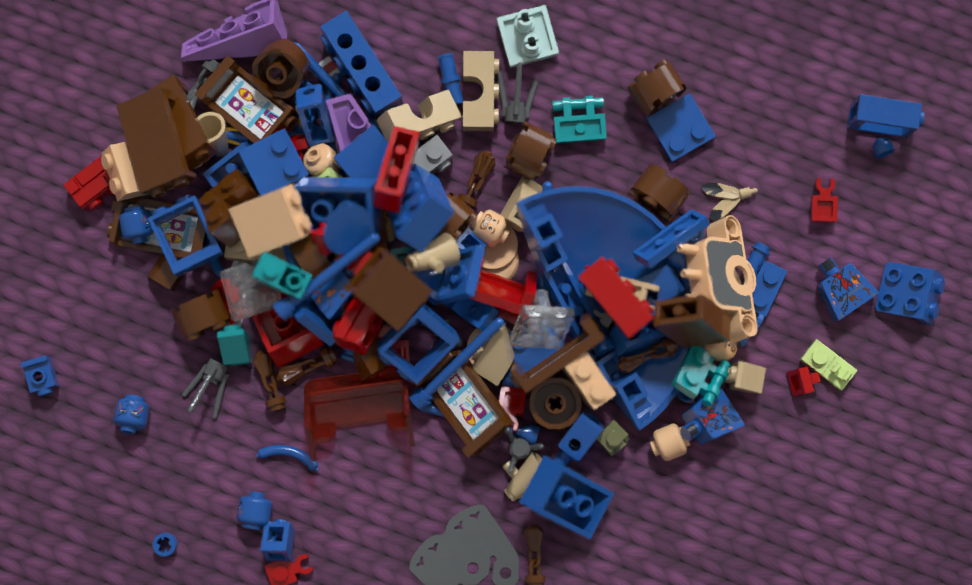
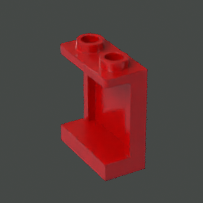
[470,257,537,317]

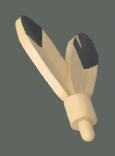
[702,182,758,221]

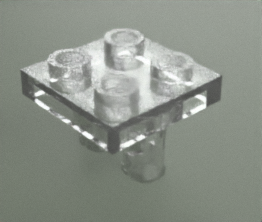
[220,259,281,322]
[509,290,575,349]

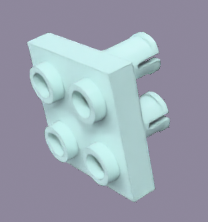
[497,5,559,68]

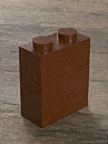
[346,247,432,331]
[654,294,731,348]

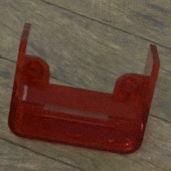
[304,368,415,461]

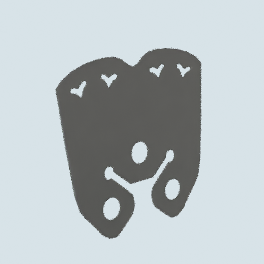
[409,505,519,585]

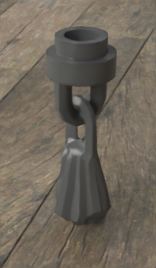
[186,59,220,110]

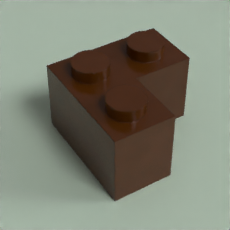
[199,168,260,248]

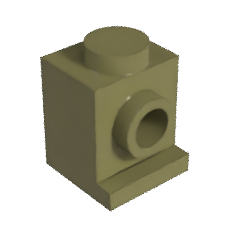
[595,420,630,457]

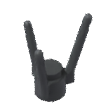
[497,62,538,124]
[182,359,229,419]
[505,427,544,473]

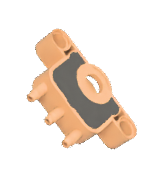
[677,215,757,343]

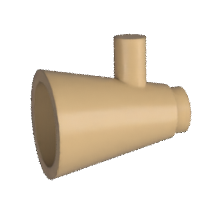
[197,112,229,157]
[406,233,460,273]
[503,452,542,501]

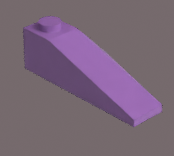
[181,0,287,62]
[325,94,371,178]

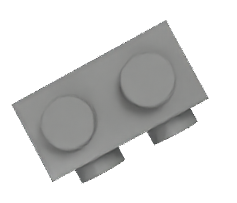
[413,135,453,174]

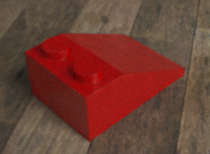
[243,285,324,368]

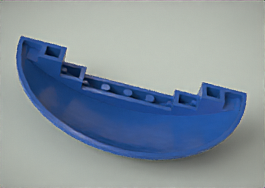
[516,186,691,431]

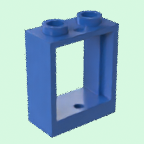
[847,94,925,138]
[148,195,224,277]
[377,304,460,384]

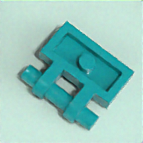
[552,96,607,144]
[671,346,730,407]

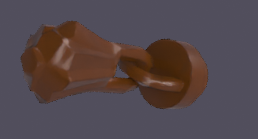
[458,151,496,209]
[618,336,679,374]
[277,347,338,386]
[253,350,286,413]
[524,524,546,585]

